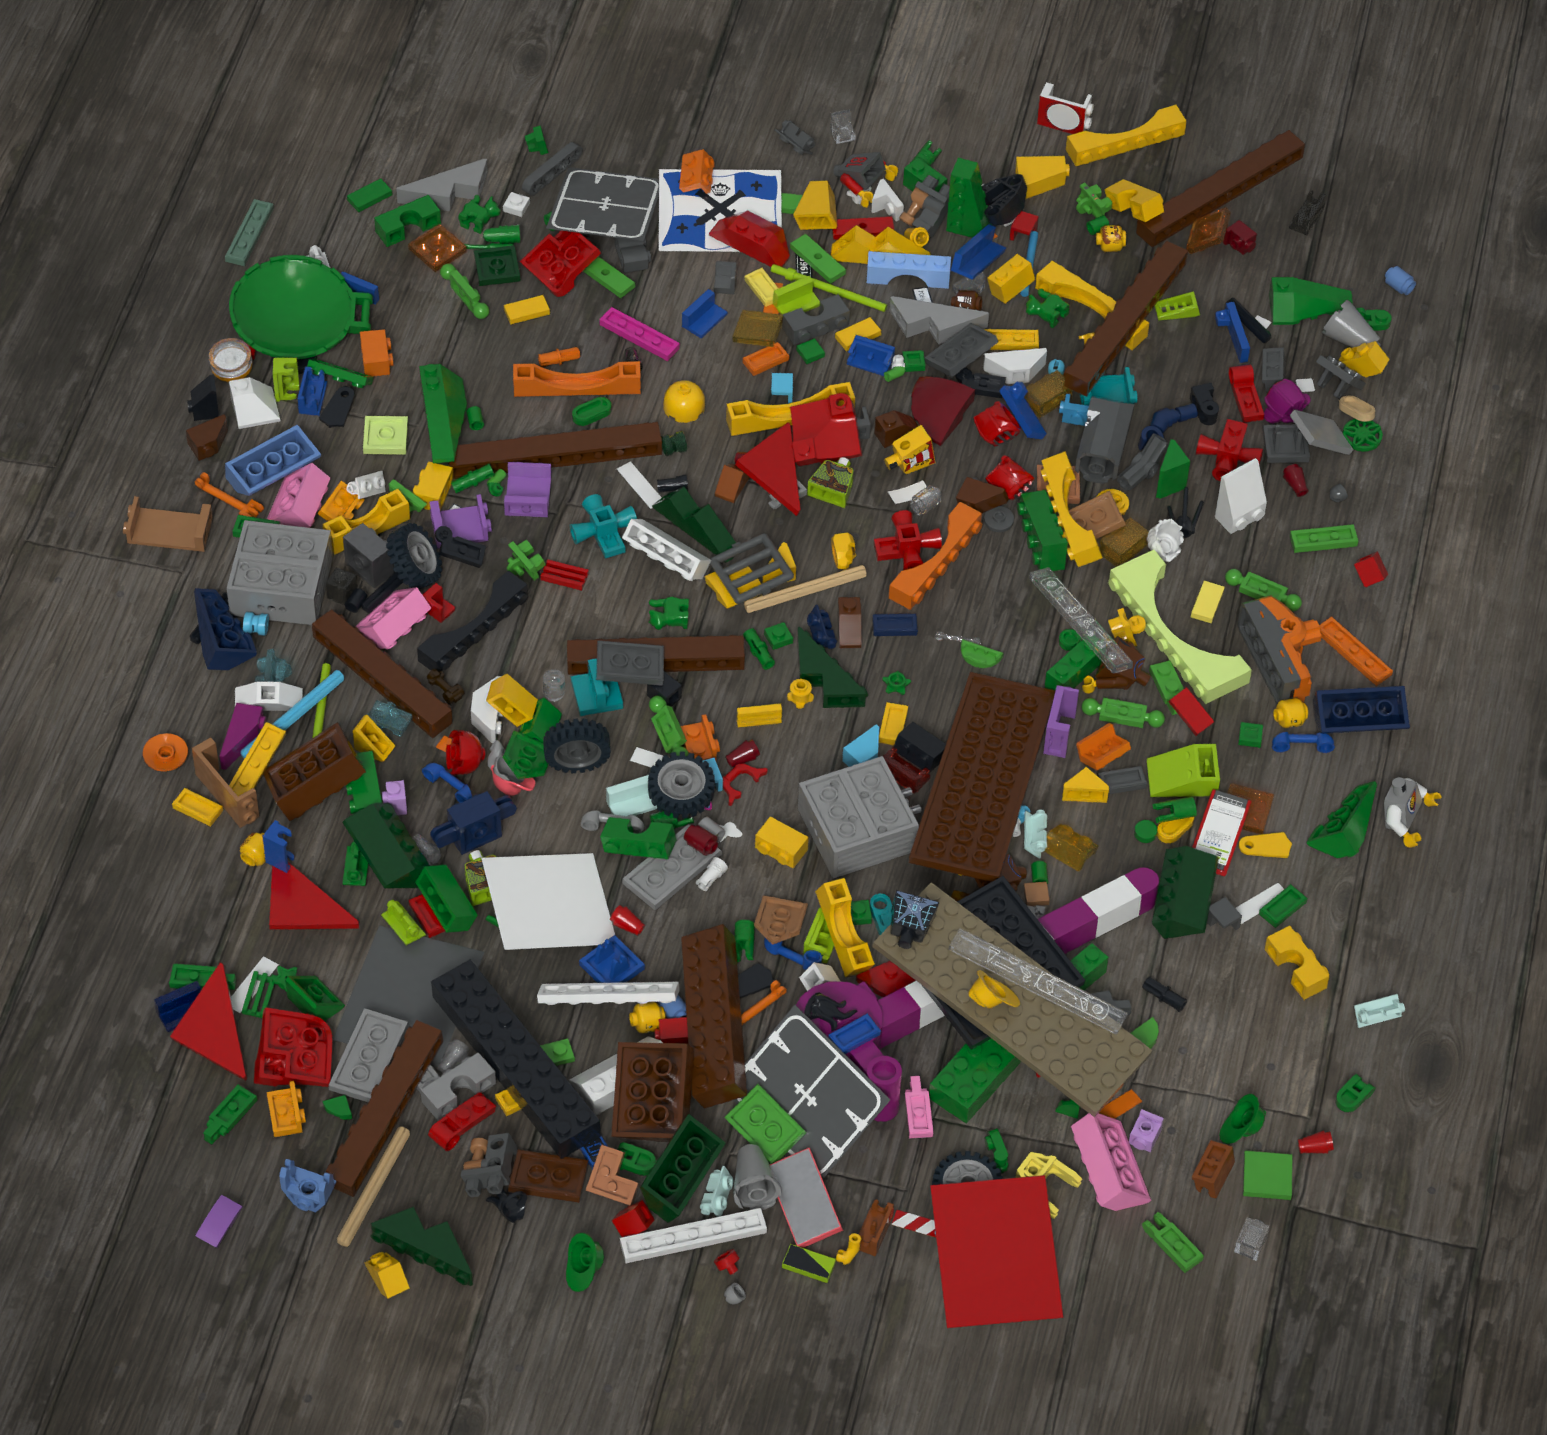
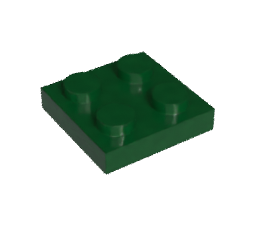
[474,246,520,286]

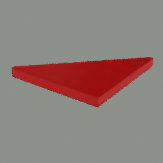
[735,423,800,516]
[269,862,359,930]
[170,963,247,1081]

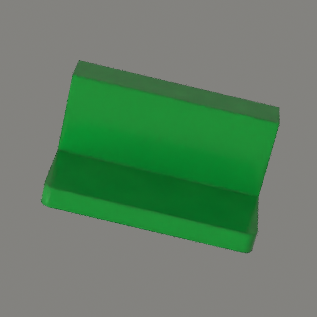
[519,698,562,743]

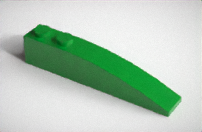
[419,364,467,463]

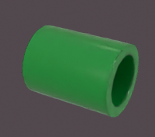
[1086,215,1109,235]
[466,406,484,430]
[1031,861,1048,884]

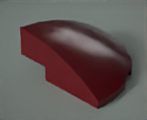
[911,376,975,446]

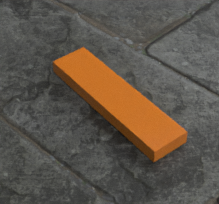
[1319,617,1393,686]

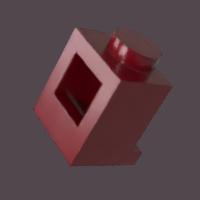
[1223,220,1257,255]

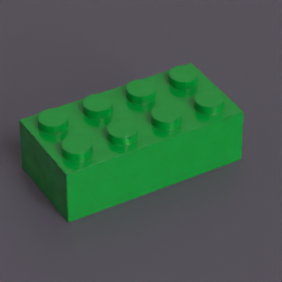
[929,1038,1021,1124]

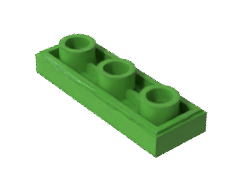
[790,234,846,284]
[583,257,635,298]

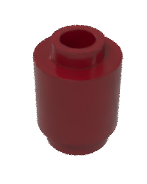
[684,825,718,856]

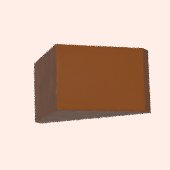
[715,464,750,503]

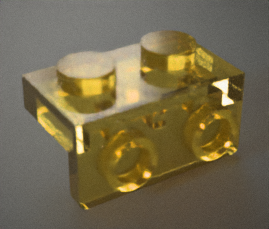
[1044,824,1098,871]

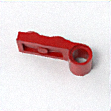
[1229,364,1264,423]
[428,1092,496,1151]

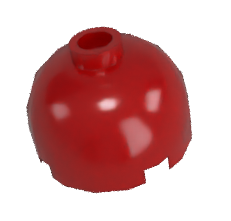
[446,730,485,775]

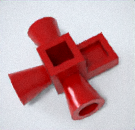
[1196,419,1263,481]
[874,510,942,570]

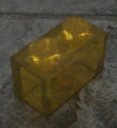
[1024,370,1073,418]
[1100,517,1149,567]

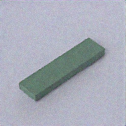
[225,199,274,266]

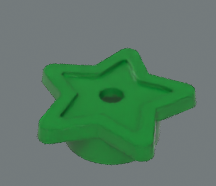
[883,671,911,695]
[272,966,297,992]

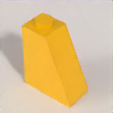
[1015,156,1070,199]
[793,181,837,230]

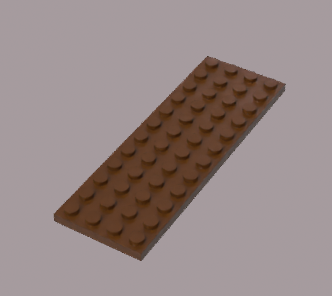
[909,672,1056,882]

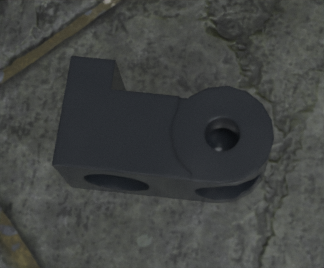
[1190,383,1219,425]

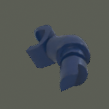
[1138,404,1198,450]

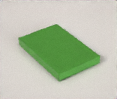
[724,1084,807,1164]

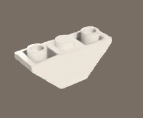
[983,348,1047,384]
[471,676,503,743]
[235,682,303,711]

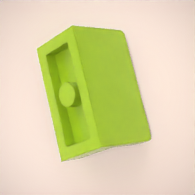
[773,276,820,317]

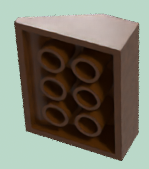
[263,722,366,821]
[611,1042,694,1142]

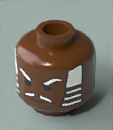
[951,290,982,311]

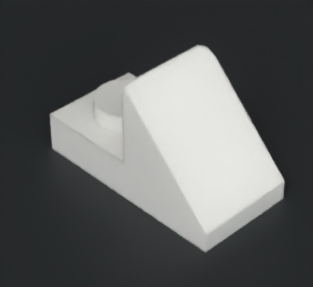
[871,178,904,221]

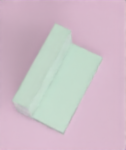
[606,775,657,816]

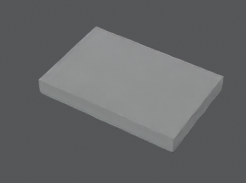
[1290,410,1354,455]

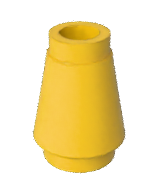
[904,227,929,247]

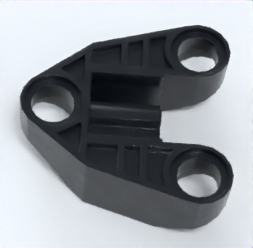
[982,174,1027,225]

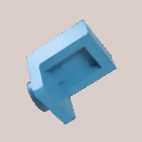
[1059,394,1089,426]

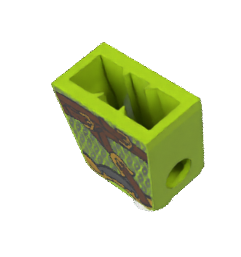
[807,457,854,508]
[464,850,496,906]

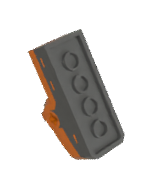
[1238,595,1322,704]

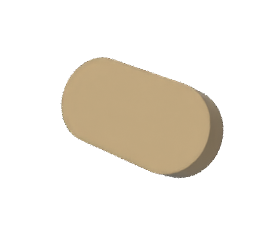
[1339,396,1375,421]

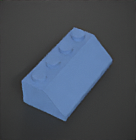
[225,425,321,496]

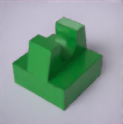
[525,125,548,155]

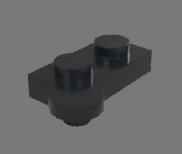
[956,368,1006,399]
[435,526,486,568]

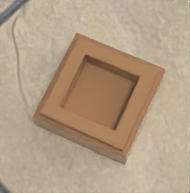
[1023,882,1050,906]

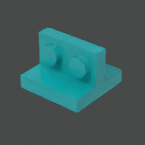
[571,659,623,716]

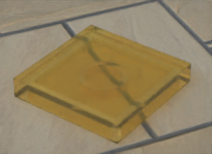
[733,310,783,347]

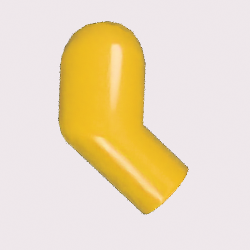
[836,1233,861,1265]

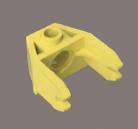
[1015,1152,1082,1219]

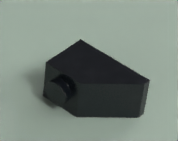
[187,375,219,421]

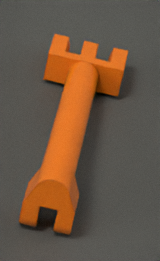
[195,472,264,518]
[741,980,787,1025]

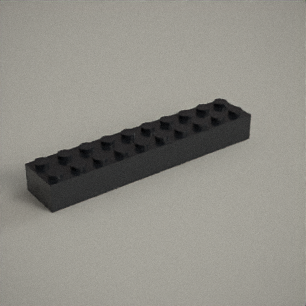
[431,959,601,1159]

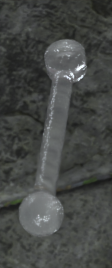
[935,632,981,645]

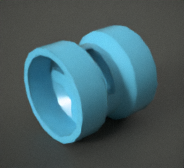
[243,612,269,636]

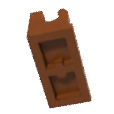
[1192,1140,1235,1199]
[859,1199,894,1257]

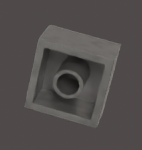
[343,523,394,589]

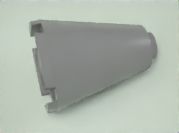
[1322,300,1381,348]
[733,1144,781,1210]

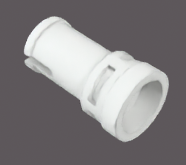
[696,857,728,891]

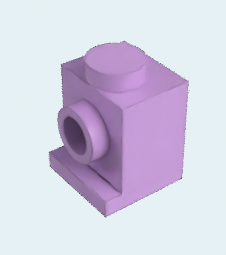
[382,780,407,815]
[1129,1109,1164,1152]

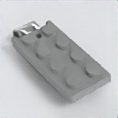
[622,816,725,910]

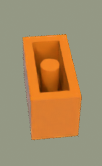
[360,329,393,376]

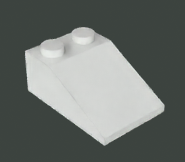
[1215,458,1267,534]

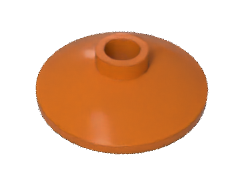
[143,733,188,771]

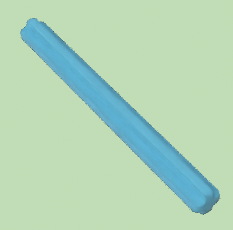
[241,670,344,759]

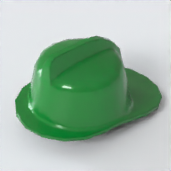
[1219,1094,1266,1144]
[566,1233,604,1292]

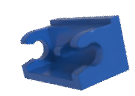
[847,335,895,376]
[297,367,328,416]
[262,820,294,873]

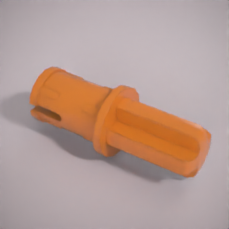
[538,347,580,367]

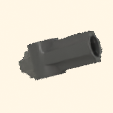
[1117,433,1169,491]

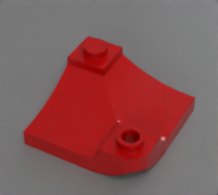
[520,231,601,297]
[790,393,862,467]
[254,1008,332,1087]

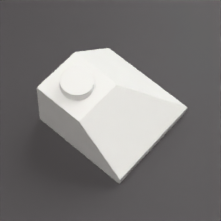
[229,377,280,429]

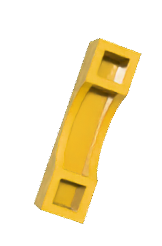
[323,489,410,555]
[815,878,875,978]

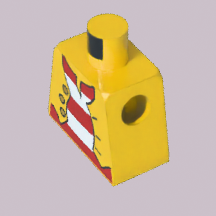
[884,425,935,474]

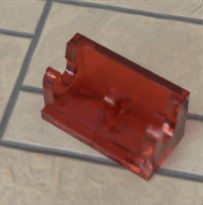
[883,747,930,794]

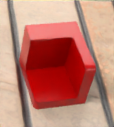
[1010,211,1039,241]
[1354,551,1388,587]
[422,583,455,623]
[611,1200,655,1237]

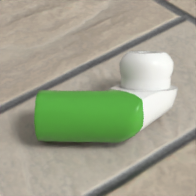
[884,355,905,382]

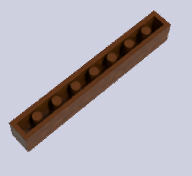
[312,609,452,738]
[567,635,745,675]
[326,1020,443,1197]

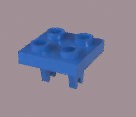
[579,935,645,983]

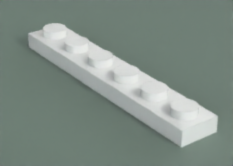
[537,982,680,1005]
[620,1208,767,1264]

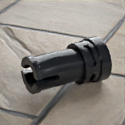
[657,475,688,493]

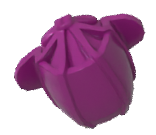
[1264,379,1311,423]

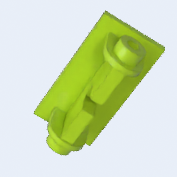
[381,900,426,945]

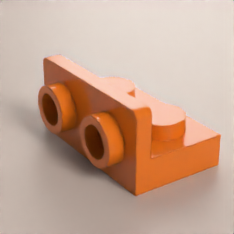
[680,714,720,762]

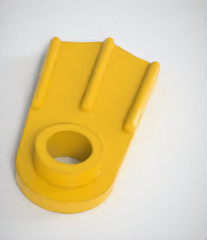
[1238,832,1292,858]

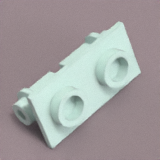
[1024,810,1047,859]
[1354,994,1405,1028]
[700,1166,733,1217]

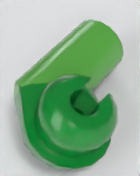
[487,469,507,497]

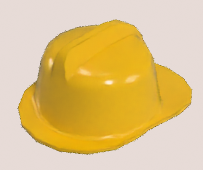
[968,970,1020,1009]

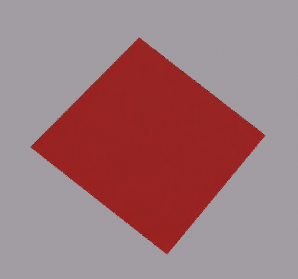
[930,1175,1063,1328]

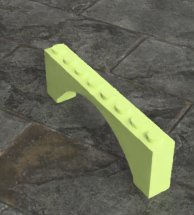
[1108,550,1252,704]

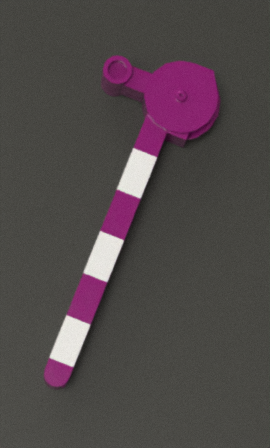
[796,868,1159,1122]

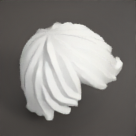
[1147,519,1184,562]

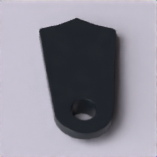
[319,386,355,428]
[738,963,773,998]

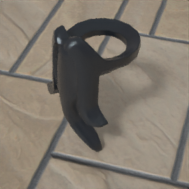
[804,992,858,1031]
[486,1189,527,1223]

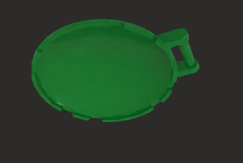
[229,255,373,359]

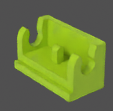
[273,358,300,402]
[803,908,834,964]

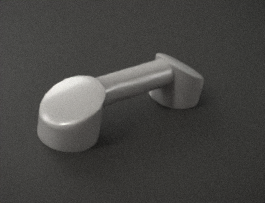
[581,811,645,834]

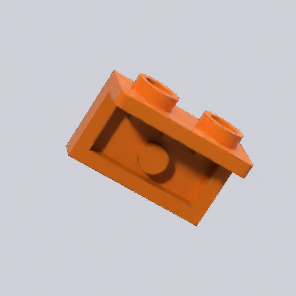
[679,149,714,194]
[1076,723,1131,770]

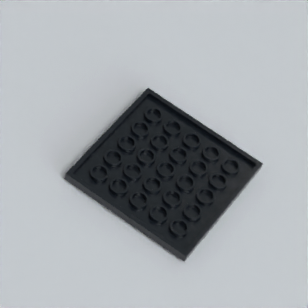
[922,876,1086,1050]

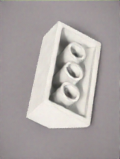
[569,1036,662,1115]

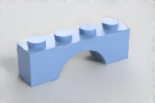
[867,251,951,289]

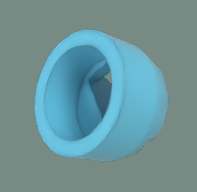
[1048,359,1065,377]

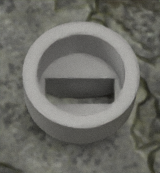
[724,1283,746,1305]

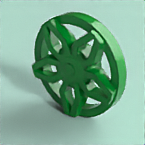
[1343,419,1383,452]

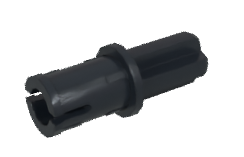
[1142,977,1187,1012]

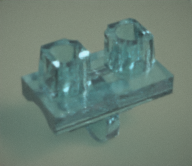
[255,649,292,682]
[367,700,412,737]

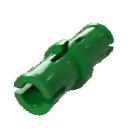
[450,463,495,494]
[743,628,775,670]

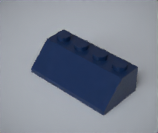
[1312,686,1410,734]

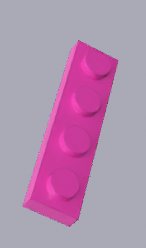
[599,307,680,361]

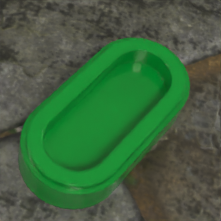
[572,397,612,426]

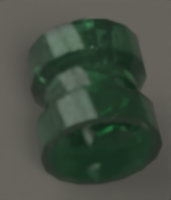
[661,431,687,456]

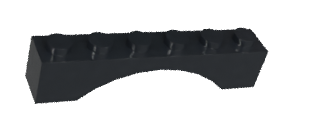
[417,571,528,672]

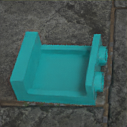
[1079,367,1137,406]

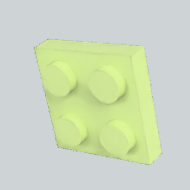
[363,416,408,455]

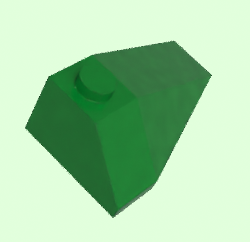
[1269,277,1353,325]
[1306,781,1377,859]

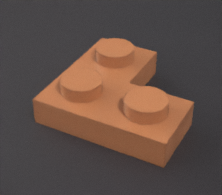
[586,1145,640,1206]

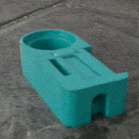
[870,893,892,936]

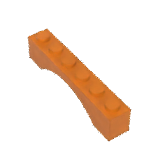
[513,361,641,397]
[889,502,983,610]

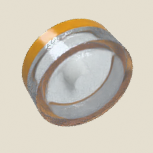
[209,338,253,382]

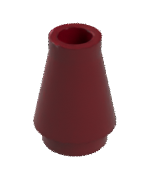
[1283,464,1309,497]
[725,739,760,768]

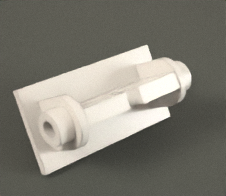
[346,471,386,499]

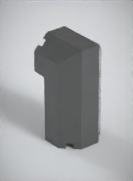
[1075,396,1134,484]

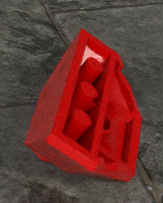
[709,211,790,267]

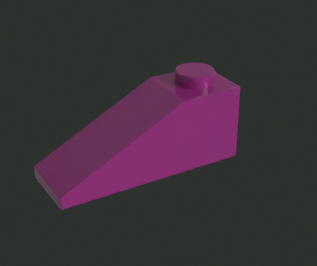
[220,703,267,770]

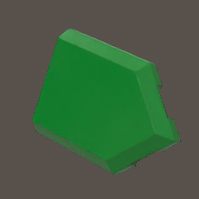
[503,731,549,779]

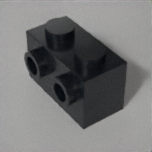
[893,722,946,774]

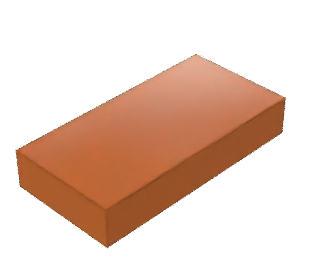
[743,342,789,376]

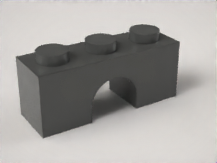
[782,294,850,345]

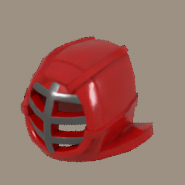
[973,401,1021,447]
[985,455,1035,500]

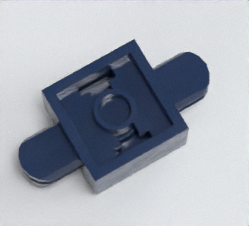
[430,791,517,855]

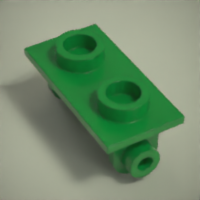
[342,842,368,886]

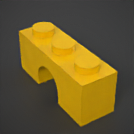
[1104,179,1164,222]
[1264,926,1329,1000]

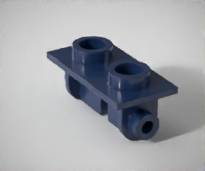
[807,605,837,649]

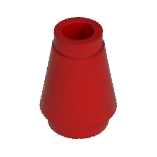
[610,905,645,936]
[1298,1130,1334,1154]

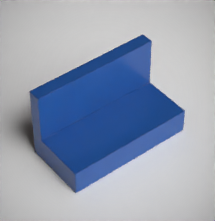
[682,289,728,339]

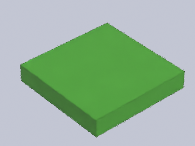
[1243,1151,1292,1200]

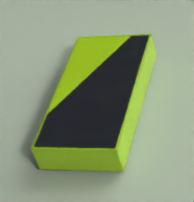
[782,1244,836,1283]

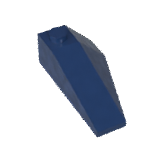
[194,588,257,670]

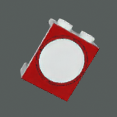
[1037,83,1094,134]

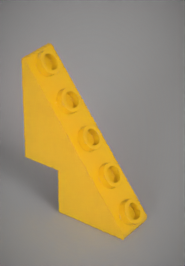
[831,225,930,264]

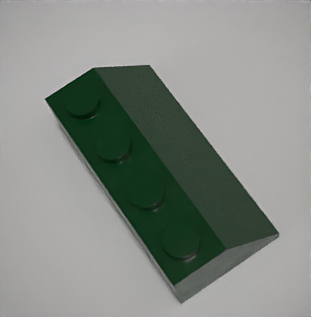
[342,803,430,888]
[1152,846,1219,939]
[640,1114,726,1223]

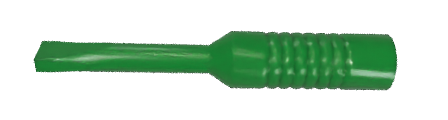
[464,243,514,249]

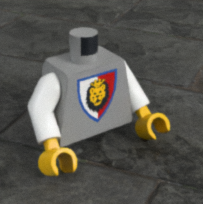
[1384,777,1442,848]

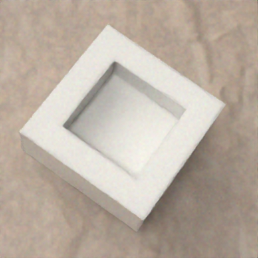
[503,192,530,217]

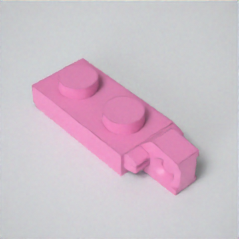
[905,1076,933,1138]

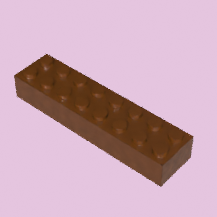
[681,924,747,1109]

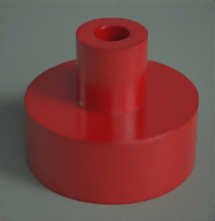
[714,1249,739,1275]

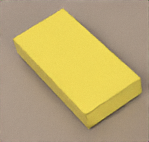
[744,268,779,307]
[1191,581,1225,624]

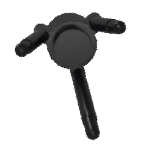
[1167,487,1204,538]

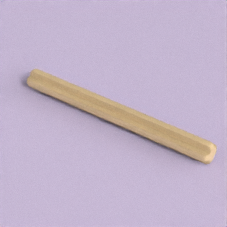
[744,565,866,613]
[337,1126,410,1247]

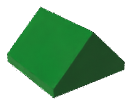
[1156,439,1190,499]
[285,976,345,1021]

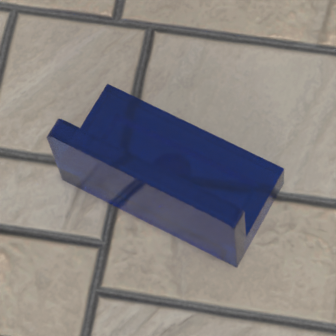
[154,981,201,1032]

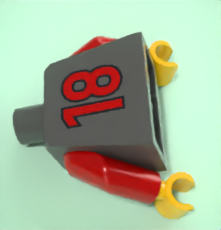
[834,152,898,208]

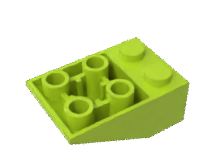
[1146,744,1220,797]

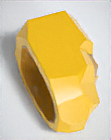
[831,532,856,569]

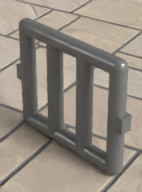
[710,533,794,604]

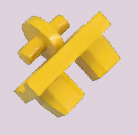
[1108,608,1146,646]

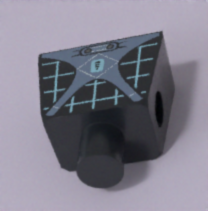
[890,890,939,949]

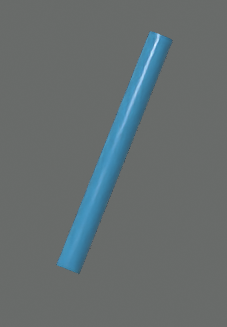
[1020,231,1038,297]

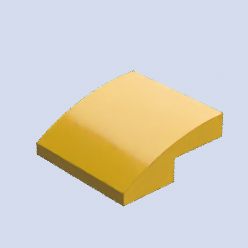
[704,566,761,609]

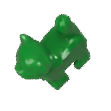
[458,195,501,234]
[1026,289,1070,328]
[648,597,689,630]

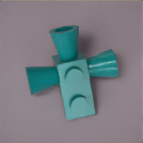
[569,494,637,559]

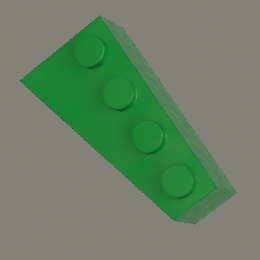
[946,158,992,238]
[1017,490,1068,573]

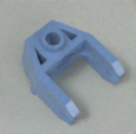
[279,1159,336,1213]

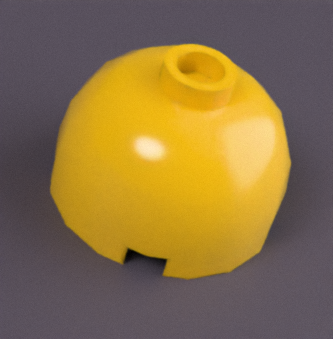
[663,380,705,423]

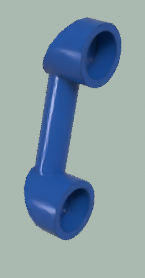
[1272,732,1335,753]
[422,763,472,803]
[764,938,822,970]

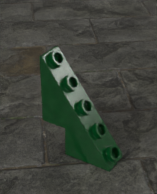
[652,487,736,563]
[797,627,868,708]
[371,1207,473,1286]

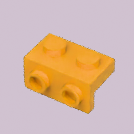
[317,481,365,521]
[267,1081,306,1137]

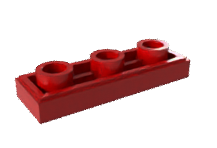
[832,216,894,240]

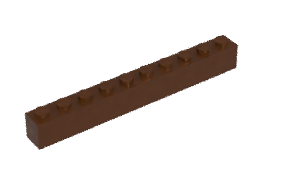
[1136,130,1305,247]
[1064,241,1188,397]
[448,422,662,479]

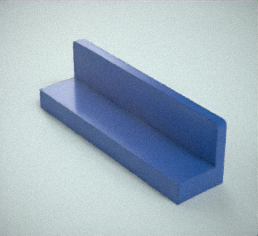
[951,224,1006,279]

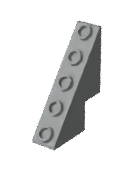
[396,159,488,211]
[889,296,989,344]

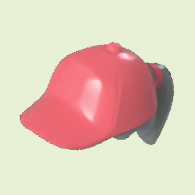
[487,740,535,796]

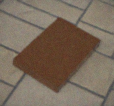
[508,1150,588,1203]

